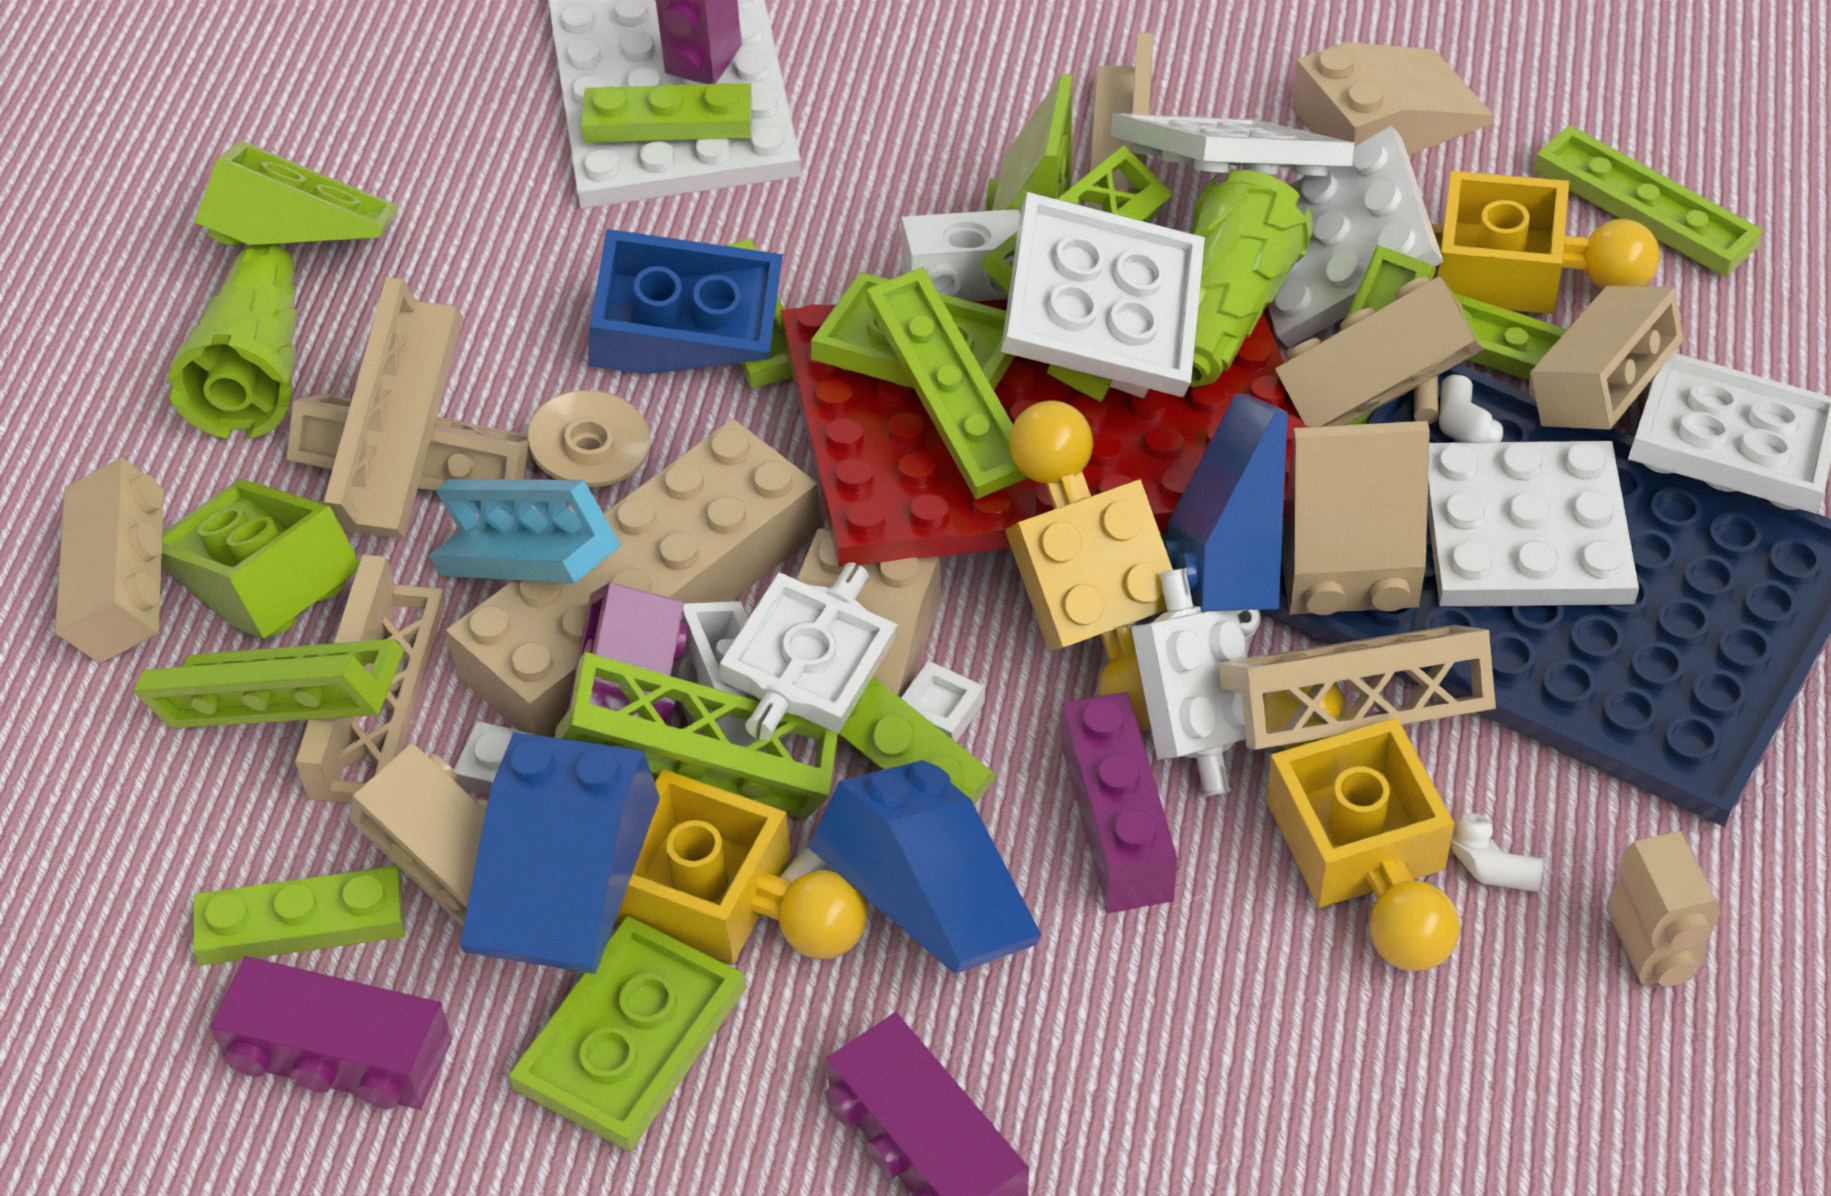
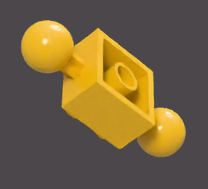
[1431,171,1660,314]
[1005,401,1173,731]
[1263,682,1460,971]
[615,769,867,965]

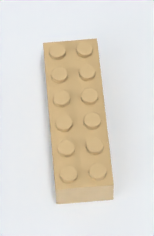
[445,418,822,738]

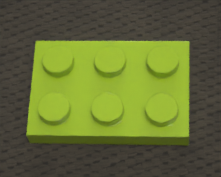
[811,272,1016,391]
[508,915,747,1153]

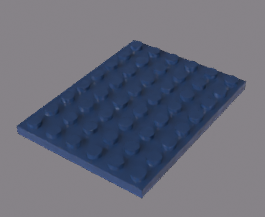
[1259,364,1831,828]

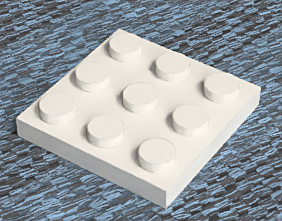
[1110,113,1355,176]
[1268,126,1443,348]
[1001,192,1205,397]
[1628,353,1831,514]
[1427,441,1639,606]

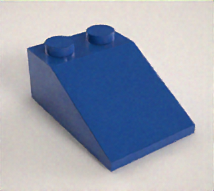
[588,229,783,374]
[1163,394,1288,611]
[460,732,660,974]
[808,760,1041,974]

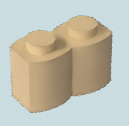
[1606,830,1720,987]

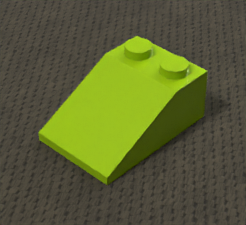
[986,74,1073,212]
[194,140,400,246]
[161,478,360,639]

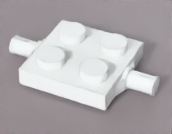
[717,563,898,741]
[1131,568,1246,796]

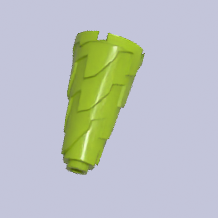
[1189,170,1313,387]
[166,244,297,440]

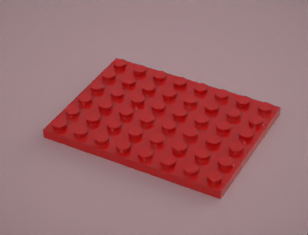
[781,299,1309,567]

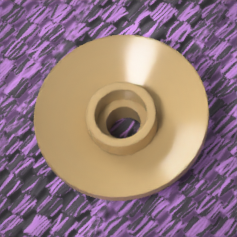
[528,390,650,487]

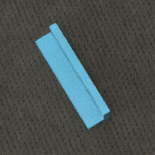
[428,479,621,583]

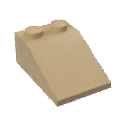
[1292,42,1494,155]
[1281,421,1430,615]
[797,529,942,743]

